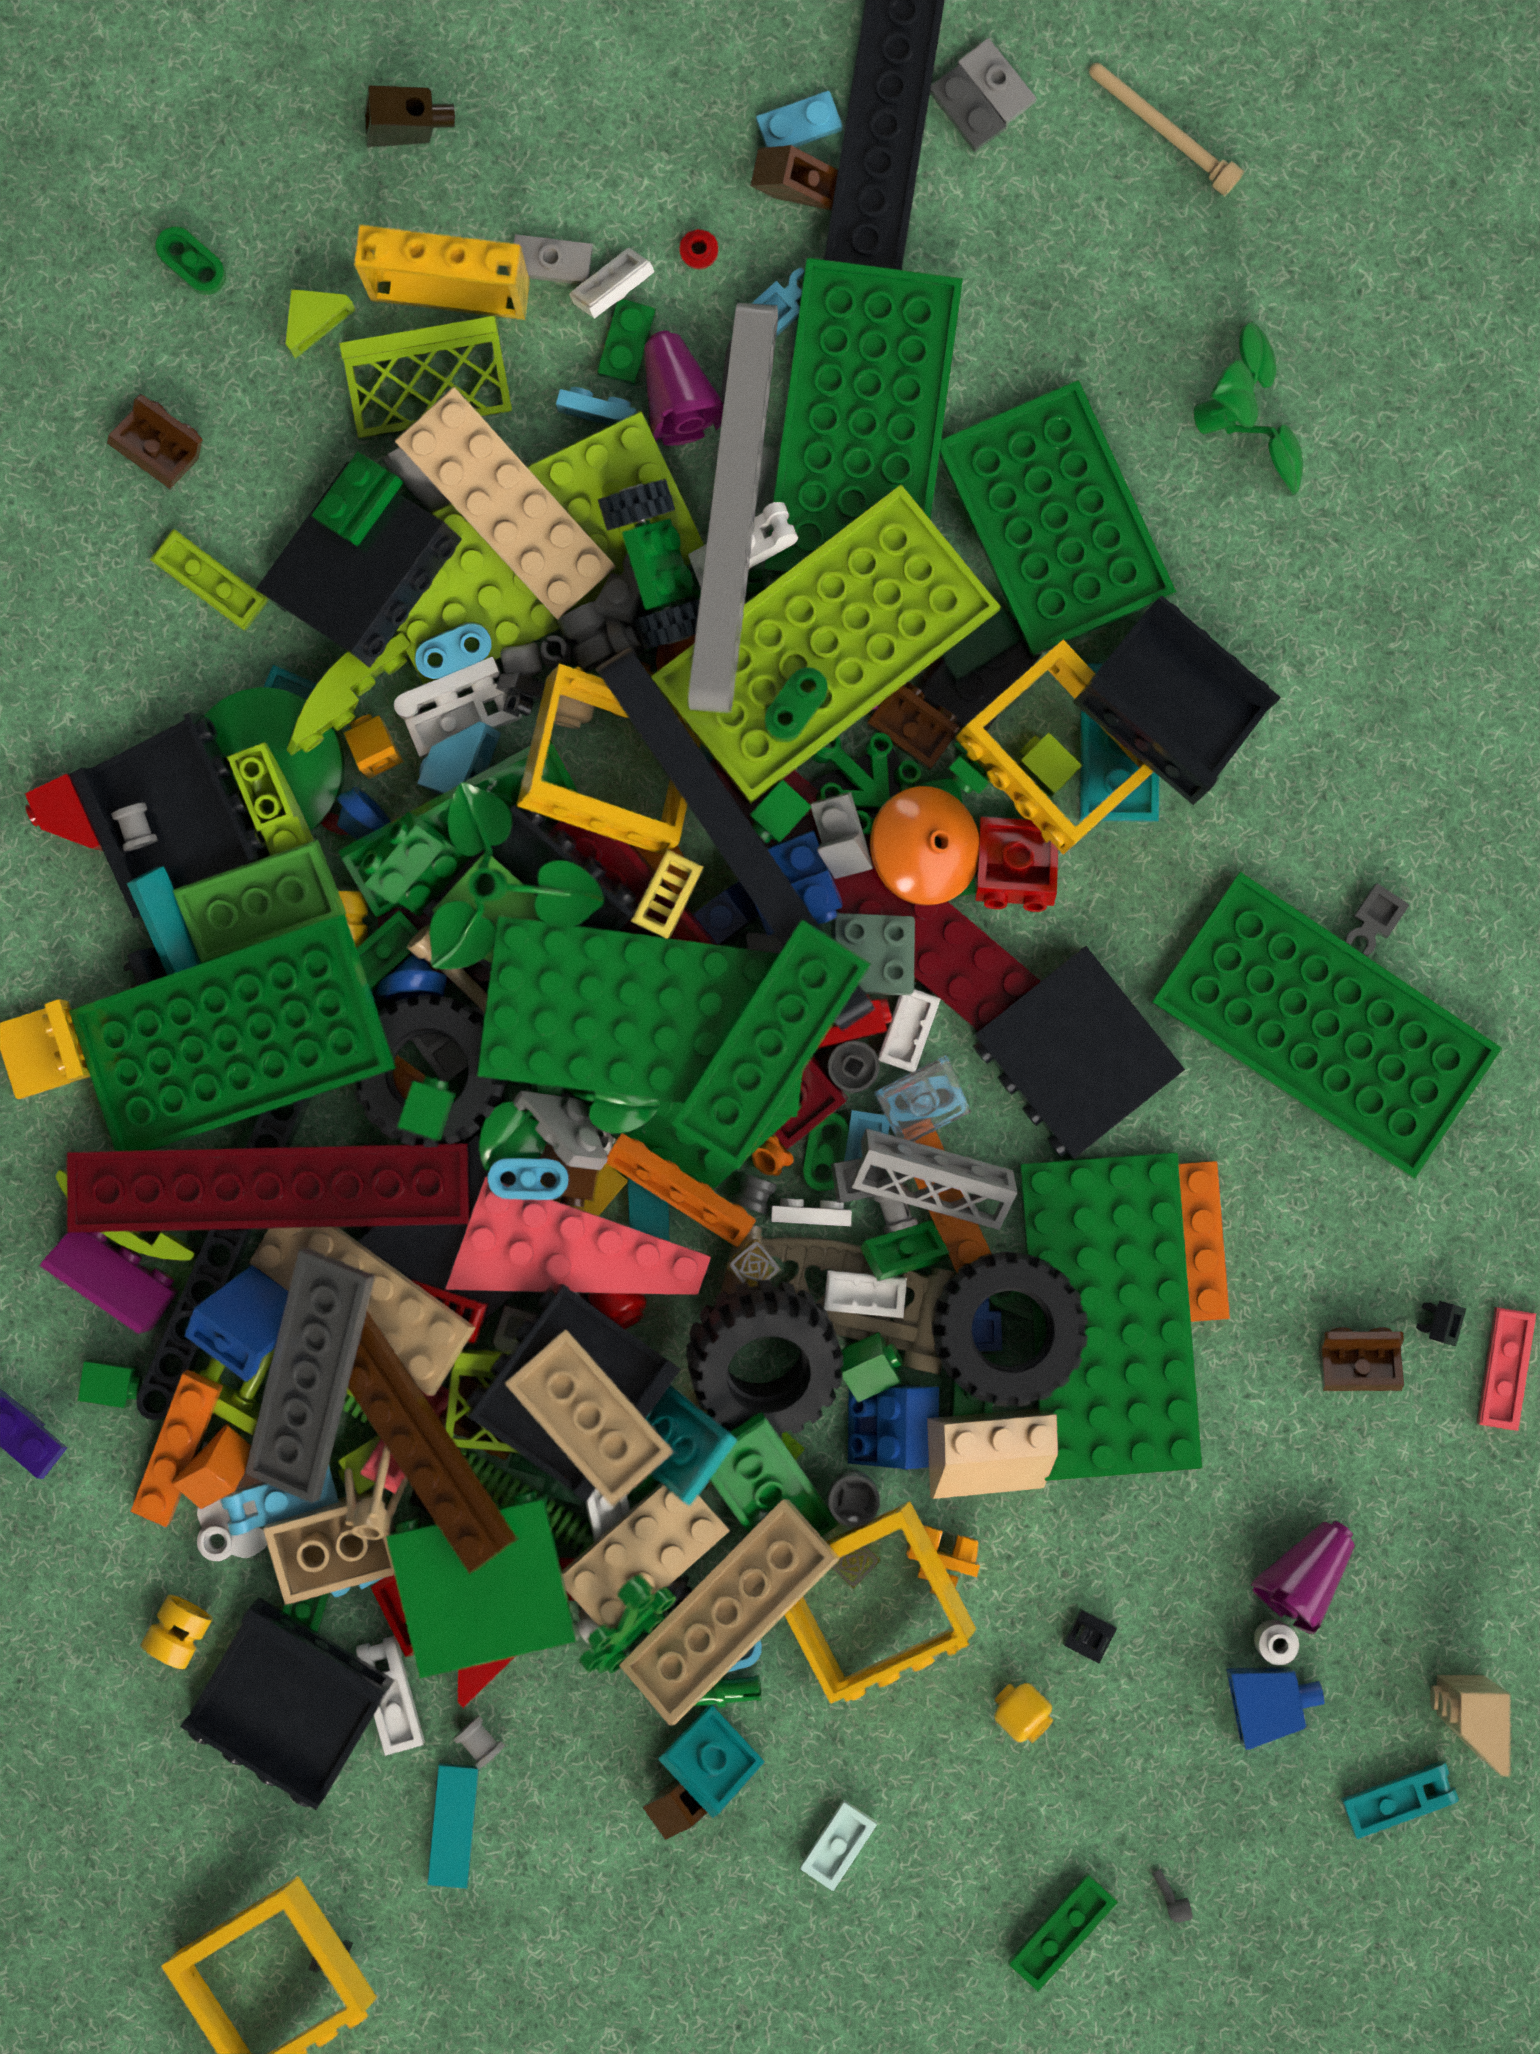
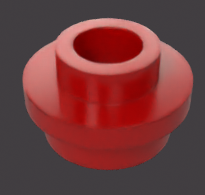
[679,229,719,269]

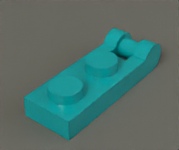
[1341,1761,1459,1839]

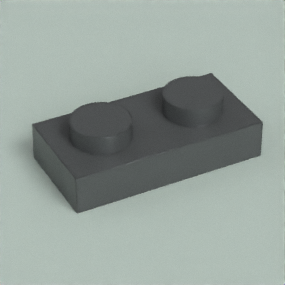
[930,64,1007,153]

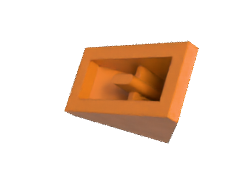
[171,1424,252,1509]

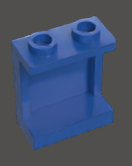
[184,1265,289,1382]

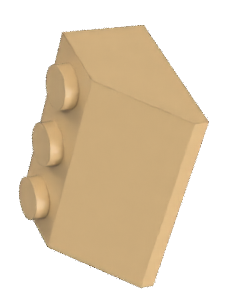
[927,1409,1058,1499]
[263,1489,395,1605]
[1430,1675,1510,1776]

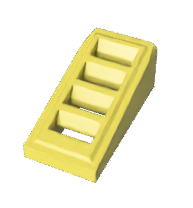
[632,849,704,939]

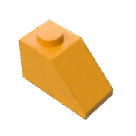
[344,714,404,779]

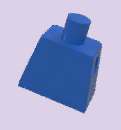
[1226,1667,1324,1750]

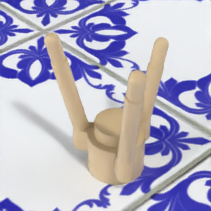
[344,1445,408,1540]

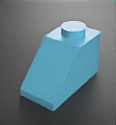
[417,721,501,795]

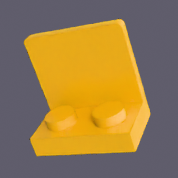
[0,999,91,1099]

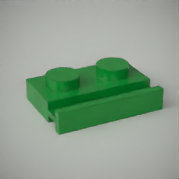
[311,451,404,547]

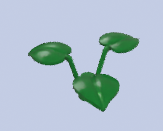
[1193,321,1303,495]
[429,782,604,969]
[479,1083,660,1171]

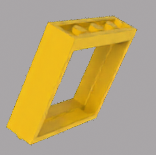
[354,225,530,320]
[955,639,1154,855]
[517,663,701,856]
[785,1501,977,1704]
[161,1876,377,2054]

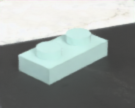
[800,1800,877,1891]

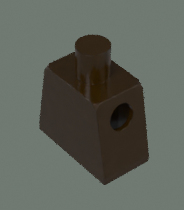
[364,86,455,147]

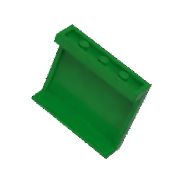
[386,1491,580,1678]

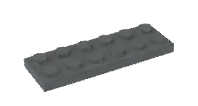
[245,1248,375,1503]

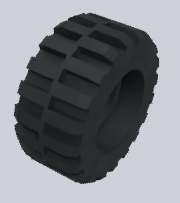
[354,995,508,1147]
[932,1252,1088,1407]
[686,1280,844,1438]

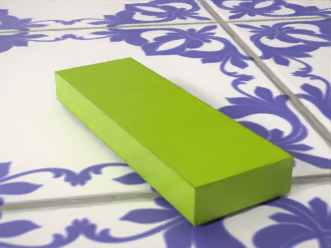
[150,528,269,631]

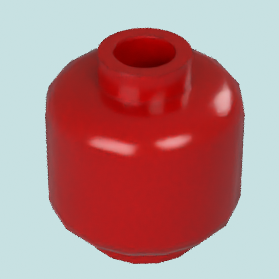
[588,1293,647,1329]

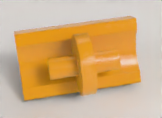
[906,1524,980,1595]

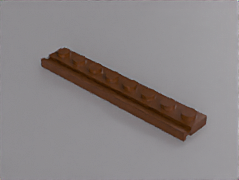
[348,1310,517,1574]

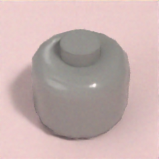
[501,642,542,678]

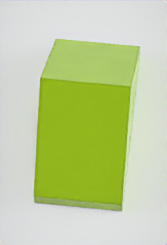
[285,289,356,359]

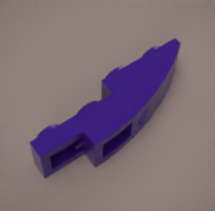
[0,1388,67,1479]

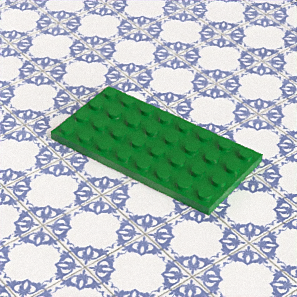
[764,258,963,574]
[1151,872,1502,1179]
[69,914,396,1151]
[477,916,802,1118]
[1019,1153,1203,1481]

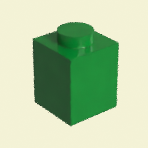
[747,780,812,844]
[398,1076,456,1140]
[841,1332,902,1402]
[77,1359,142,1408]

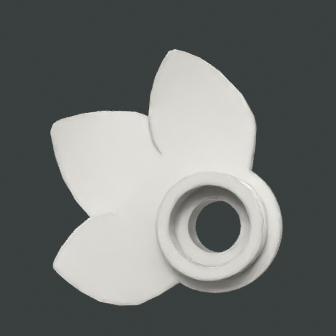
[197,1500,268,1561]

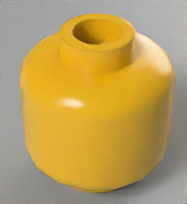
[994,1683,1054,1743]

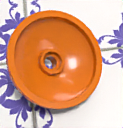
[870,786,980,905]

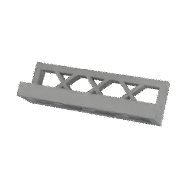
[851,1128,1017,1230]

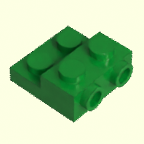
[357,811,470,917]

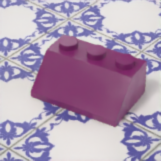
[39,1232,179,1334]

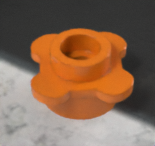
[752,1135,794,1176]

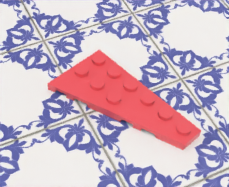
[445,1177,711,1295]

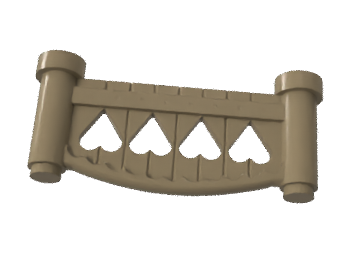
[712,1226,955,1375]

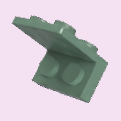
[831,913,915,996]

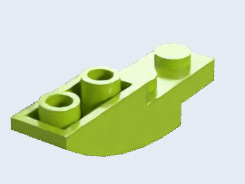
[287,632,411,756]
[227,742,314,855]

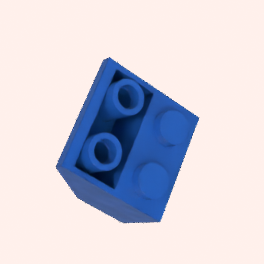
[848,1385,939,1469]

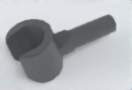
[1152,1869,1193,1923]

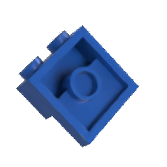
[756,830,843,939]

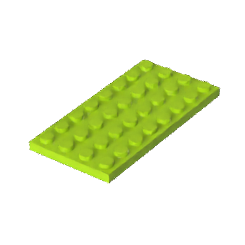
[397,411,704,685]
[651,485,1001,804]

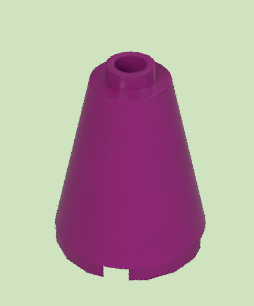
[644,331,724,446]
[1251,1521,1355,1634]

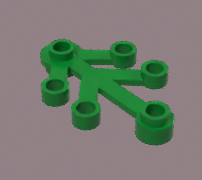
[810,733,921,834]
[579,1574,676,1673]

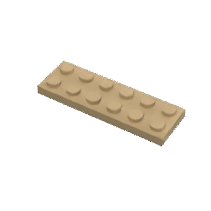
[395,386,616,620]
[249,1227,476,1395]
[619,1499,840,1725]

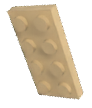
[505,1330,674,1506]
[562,1483,730,1629]

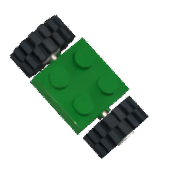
[598,479,700,650]

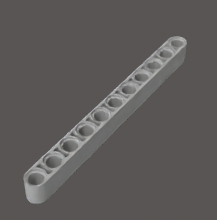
[689,303,778,713]

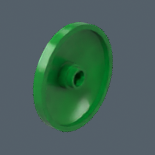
[205,687,345,832]

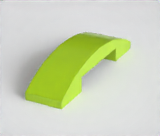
[55,1170,200,1260]

